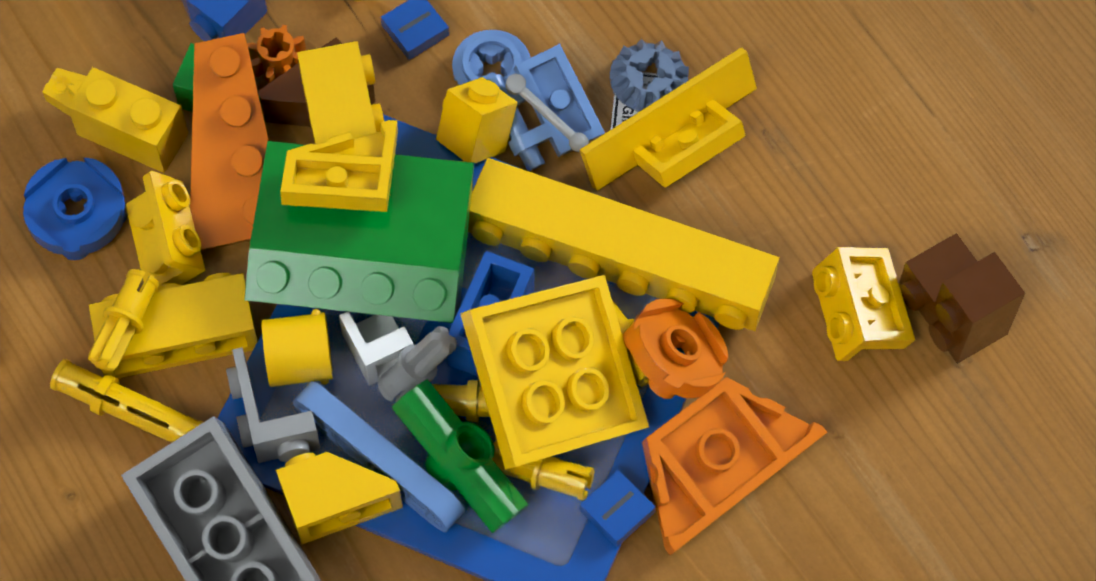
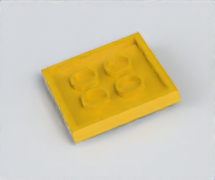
[460,275,649,470]

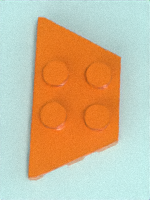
[642,377,828,555]

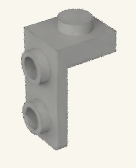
[226,347,321,463]

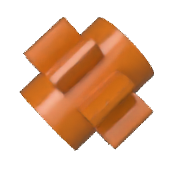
[247,25,306,84]

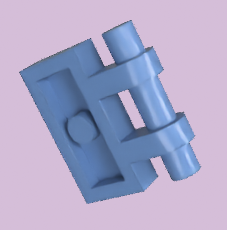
[487,44,605,172]

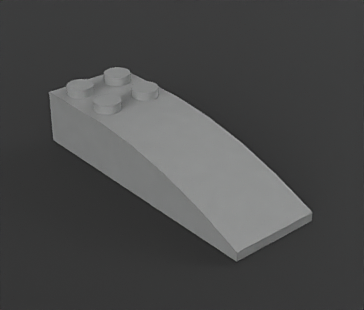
[121,416,321,581]

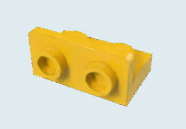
[125,171,206,286]
[812,247,915,361]

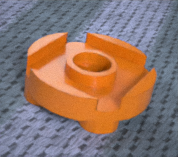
[623,299,728,399]

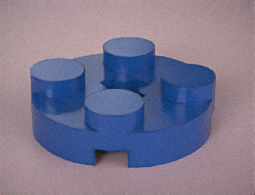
[23,157,128,260]

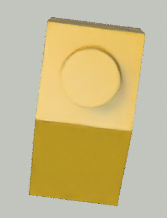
[276,452,403,544]

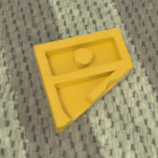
[280,120,398,212]

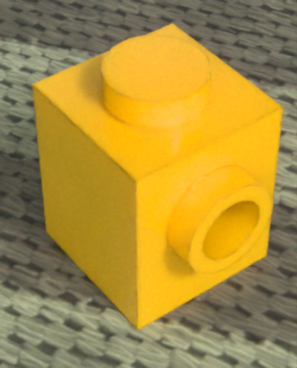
[436,77,518,163]

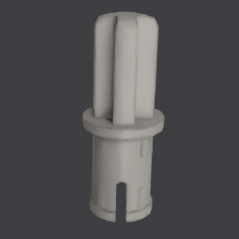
[378,327,457,402]

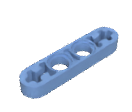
[292,381,465,532]

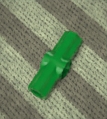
[392,379,528,534]

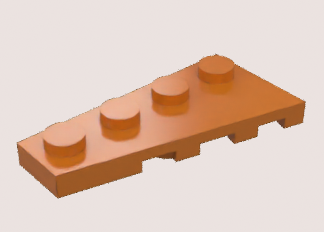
[190,33,269,251]

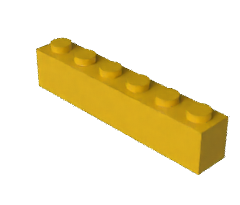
[468,157,780,331]

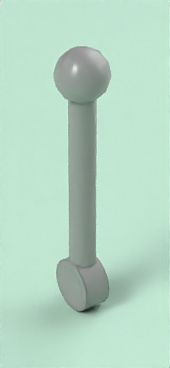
[505,73,589,152]

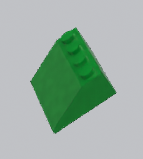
[244,141,475,323]

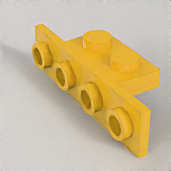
[580,47,757,191]

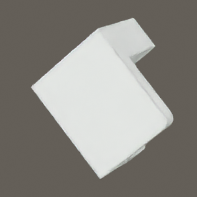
[339,312,414,386]

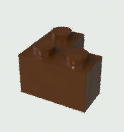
[899,233,1025,364]

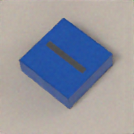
[381,0,449,60]
[579,470,656,548]

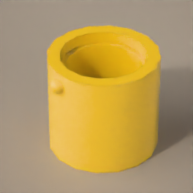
[262,309,333,387]

